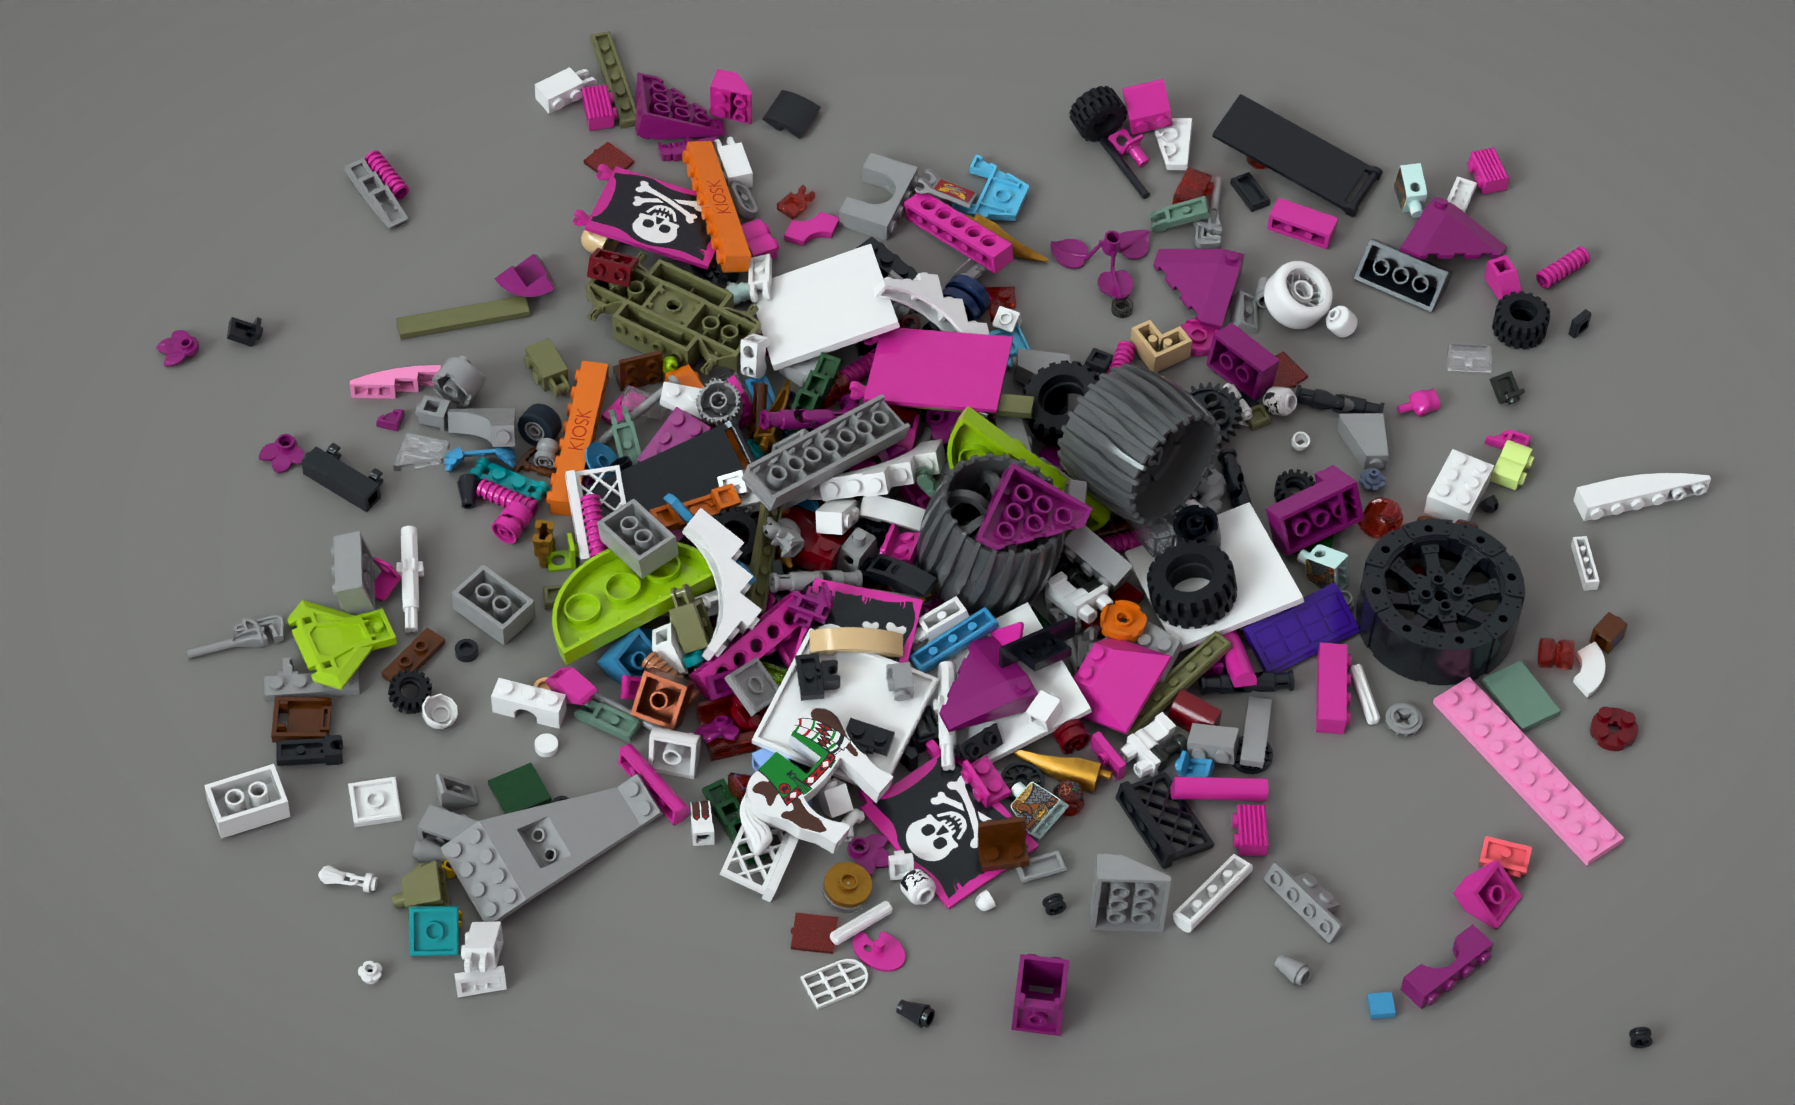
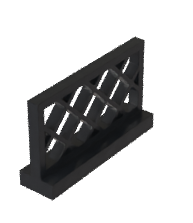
[1115,773,1215,869]

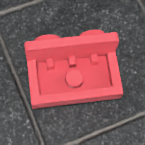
[1478,836,1532,878]

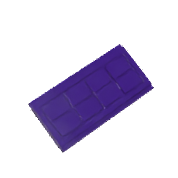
[1243,582,1360,673]

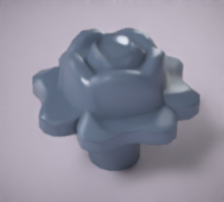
[1359,468,1386,491]

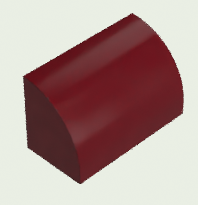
[1168,689,1222,733]

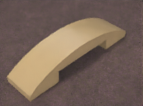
[809,627,903,658]

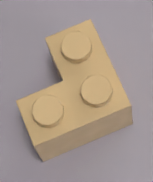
[1130,320,1192,373]

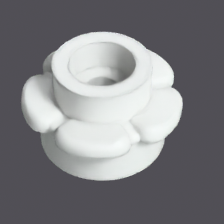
[358,961,382,984]

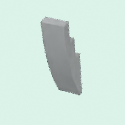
[344,158,409,229]
[1239,696,1272,768]

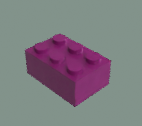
[1206,323,1280,401]
[637,407,712,463]

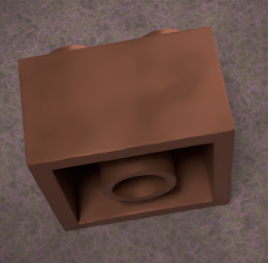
[630,667,695,730]

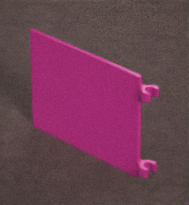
[849,328,1013,413]

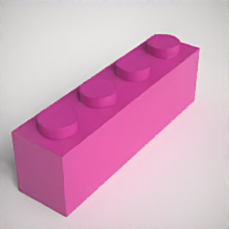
[1316,643,1351,734]

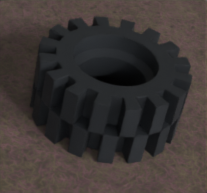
[1274,469,1315,502]
[388,668,432,714]

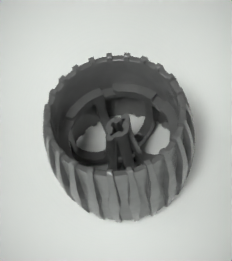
[1057,364,1222,526]
[917,453,1067,618]

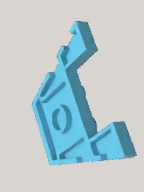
[951,154,1029,221]

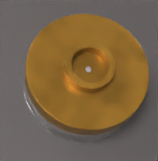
[822,862,872,913]

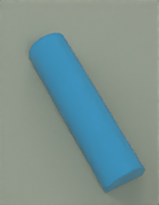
[909,606,999,673]

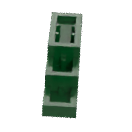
[786,352,844,433]
[701,778,770,867]

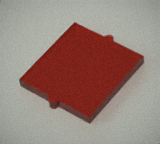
[583,142,635,173]
[1273,351,1308,388]
[791,913,838,954]

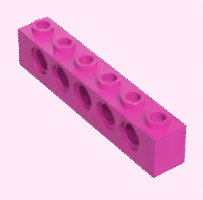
[904,193,1014,274]
[689,591,808,698]

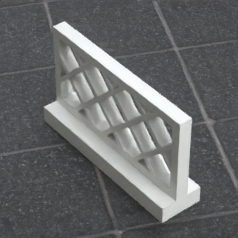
[565,465,626,564]
[719,825,799,902]

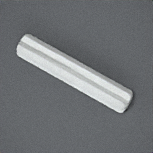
[1350,664,1380,725]
[830,901,893,945]

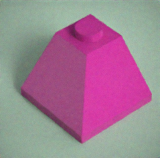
[1453,860,1522,929]

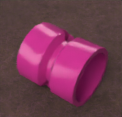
[491,501,533,544]

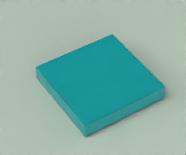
[409,905,459,956]

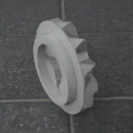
[1385,703,1423,737]

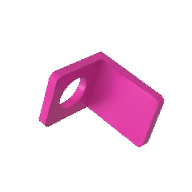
[373,557,402,602]

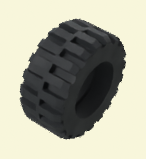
[1023,360,1100,448]
[1147,540,1237,629]

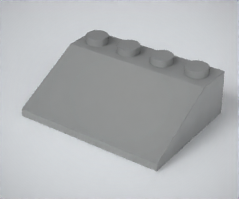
[1090,853,1171,932]

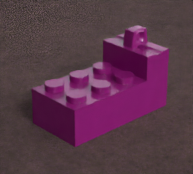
[1266,465,1364,556]

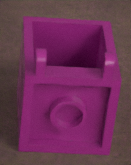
[1011,954,1069,1036]

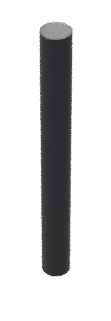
[1099,137,1150,199]

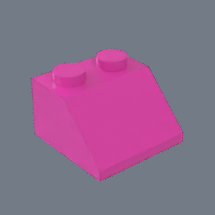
[1122,79,1173,135]

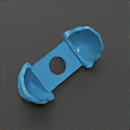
[444,447,517,473]

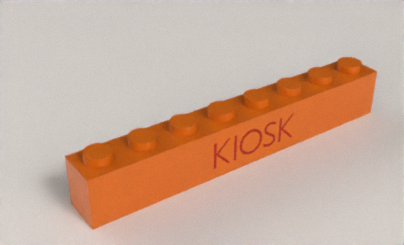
[682,141,752,273]
[546,360,609,516]

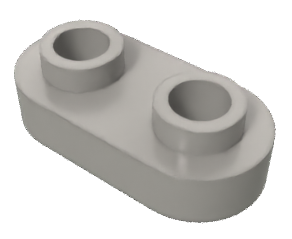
[729,182,758,218]

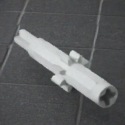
[396,526,424,633]
[933,661,957,771]

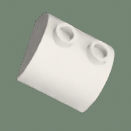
[648,727,701,779]

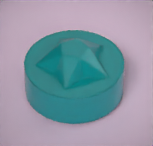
[682,649,705,668]

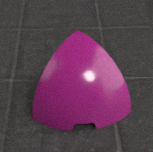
[494,254,555,297]

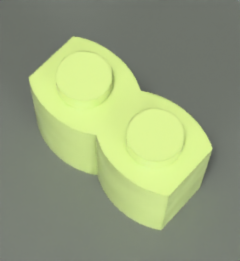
[1491,440,1535,491]

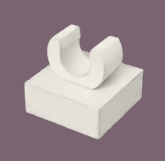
[888,850,914,881]

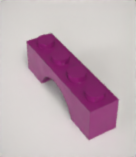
[1400,924,1494,1009]

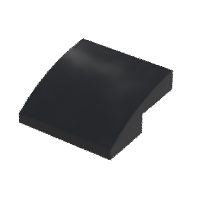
[762,90,821,139]

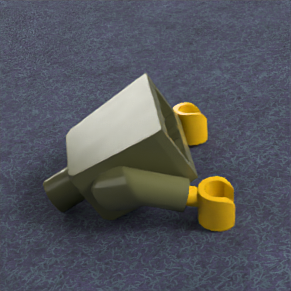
[392,860,463,928]

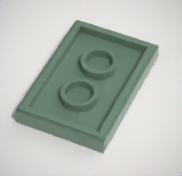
[1482,660,1561,732]

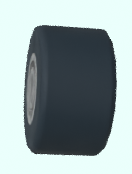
[518,403,562,446]

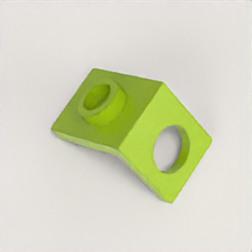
[547,533,579,572]

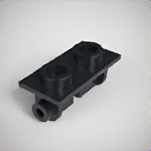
[954,723,1003,764]

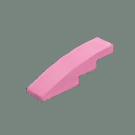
[350,365,441,399]

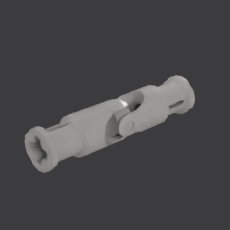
[769,569,863,593]

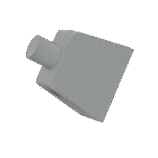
[836,527,878,572]

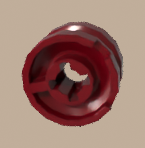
[1053,719,1091,754]

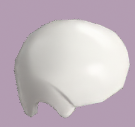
[422,693,458,729]

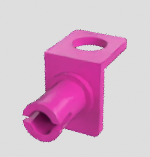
[1108,128,1150,168]

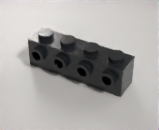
[856,237,918,313]

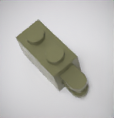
[523,338,571,397]
[669,584,714,654]

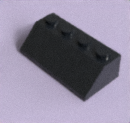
[1353,239,1453,312]

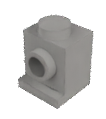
[415,395,451,431]
[886,662,914,701]

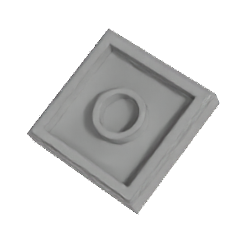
[724,657,779,716]

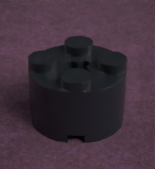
[1173,505,1221,548]

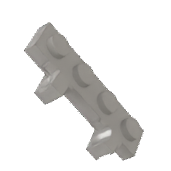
[264,658,360,701]

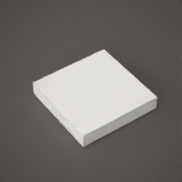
[348,776,402,828]

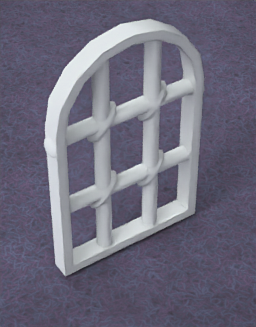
[800,959,868,1010]

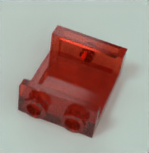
[696,694,757,762]

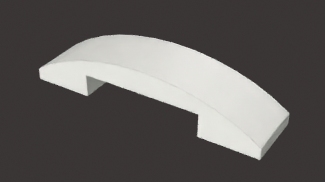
[859,495,925,532]

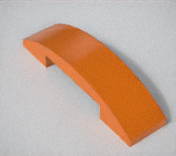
[649,483,741,530]

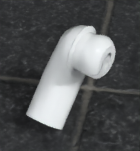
[841,808,865,842]

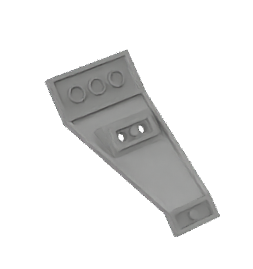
[440,774,663,922]

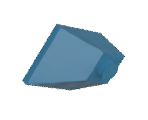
[597,628,653,684]

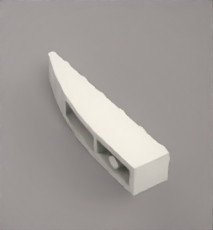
[1573,473,1711,521]

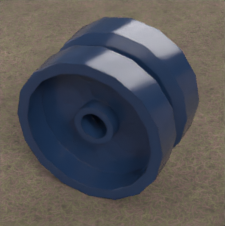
[942,274,991,322]

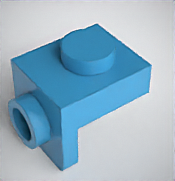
[1175,750,1215,777]

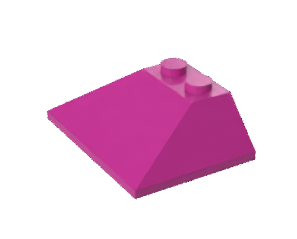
[1073,637,1172,734]

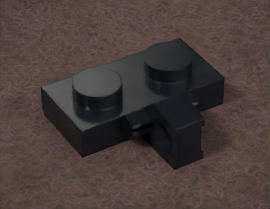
[846,718,895,756]

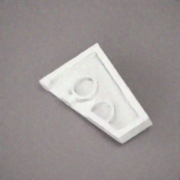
[1153,118,1193,170]
[660,382,723,424]

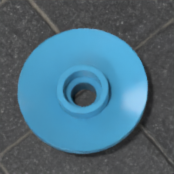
[585,442,618,480]

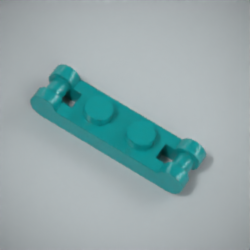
[468,457,550,505]

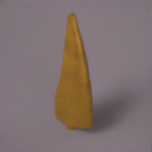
[965,213,1049,262]
[753,380,791,454]
[1013,750,1113,793]

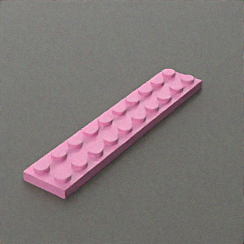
[1433,677,1624,866]

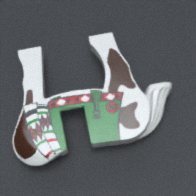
[740,707,893,855]

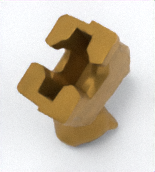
[532,520,556,568]

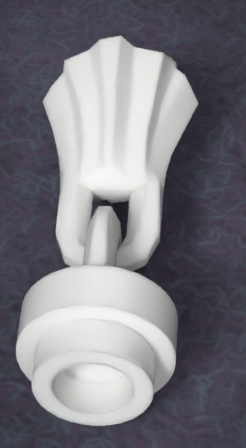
[318,865,378,893]

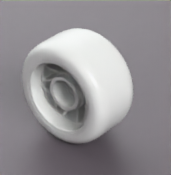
[1264,261,1333,329]

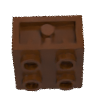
[613,350,663,391]
[977,816,1030,872]

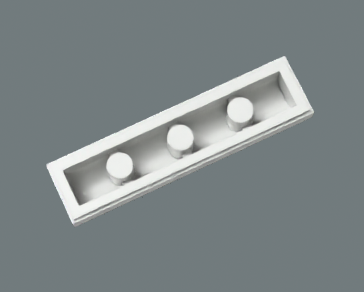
[1173,854,1253,933]

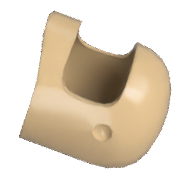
[581,230,620,253]

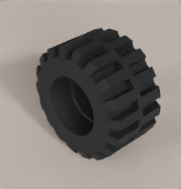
[1069,86,1128,142]
[1492,291,1550,350]
[713,507,758,564]

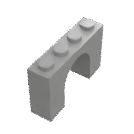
[839,153,920,241]

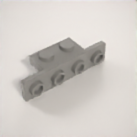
[1264,862,1343,943]

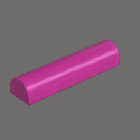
[1222,629,1257,687]
[618,744,690,826]
[1170,776,1268,801]

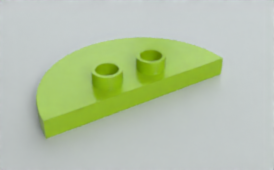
[947,406,1111,537]
[552,542,716,665]

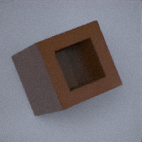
[1589,612,1628,654]

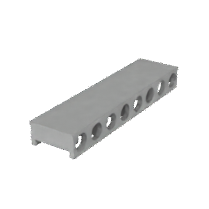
[741,394,910,511]

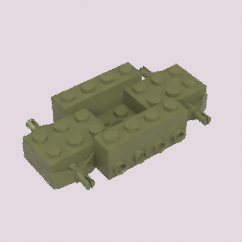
[586,251,761,375]

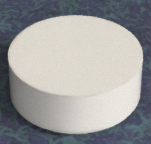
[535,733,558,757]

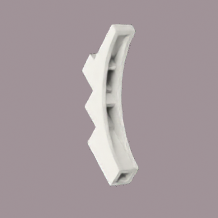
[873,272,990,335]
[820,439,946,501]
[682,508,762,661]

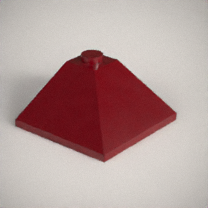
[775,505,855,571]

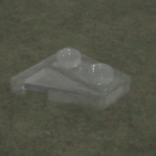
[393,432,450,471]

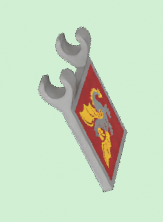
[915,168,978,208]

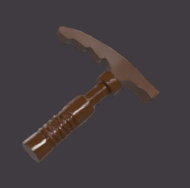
[513,445,556,478]

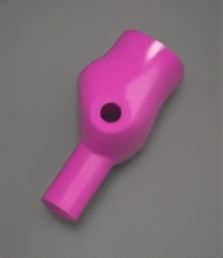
[1397,388,1440,417]

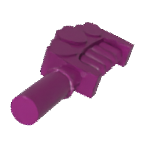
[658,136,717,162]

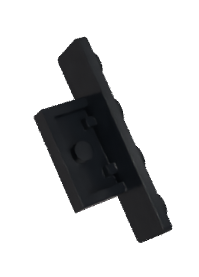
[999,616,1076,672]

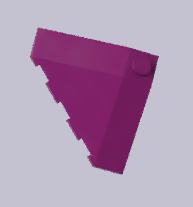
[635,72,724,140]
[1400,197,1507,259]
[1153,249,1245,329]
[975,463,1093,551]
[939,636,1038,732]

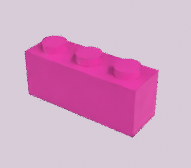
[1267,198,1338,249]

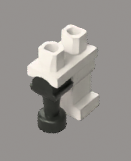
[1045,567,1113,624]
[1119,712,1187,778]

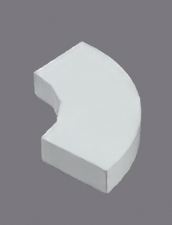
[1573,642,1606,698]

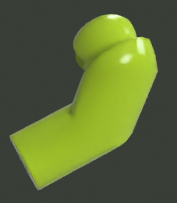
[663,356,678,373]

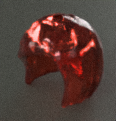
[1358,497,1404,539]

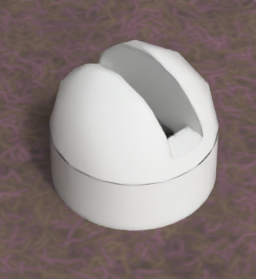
[1291,432,1310,451]
[975,890,996,911]

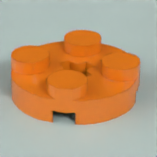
[1100,600,1147,643]

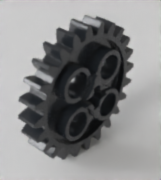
[1188,382,1243,448]

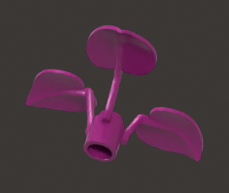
[1050,230,1150,299]

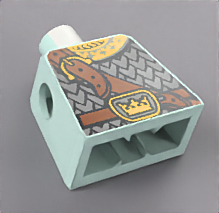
[1393,163,1427,218]
[1297,544,1349,590]
[1011,781,1069,840]

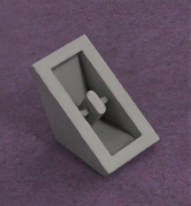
[435,773,479,811]

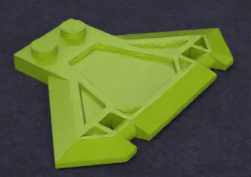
[287,600,397,690]

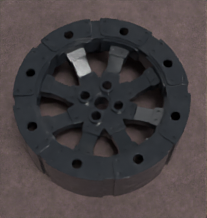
[1356,519,1525,685]

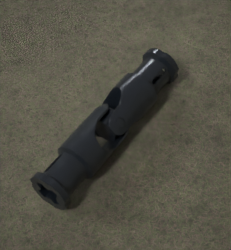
[1295,385,1385,414]
[1217,449,1253,509]
[1199,670,1295,695]

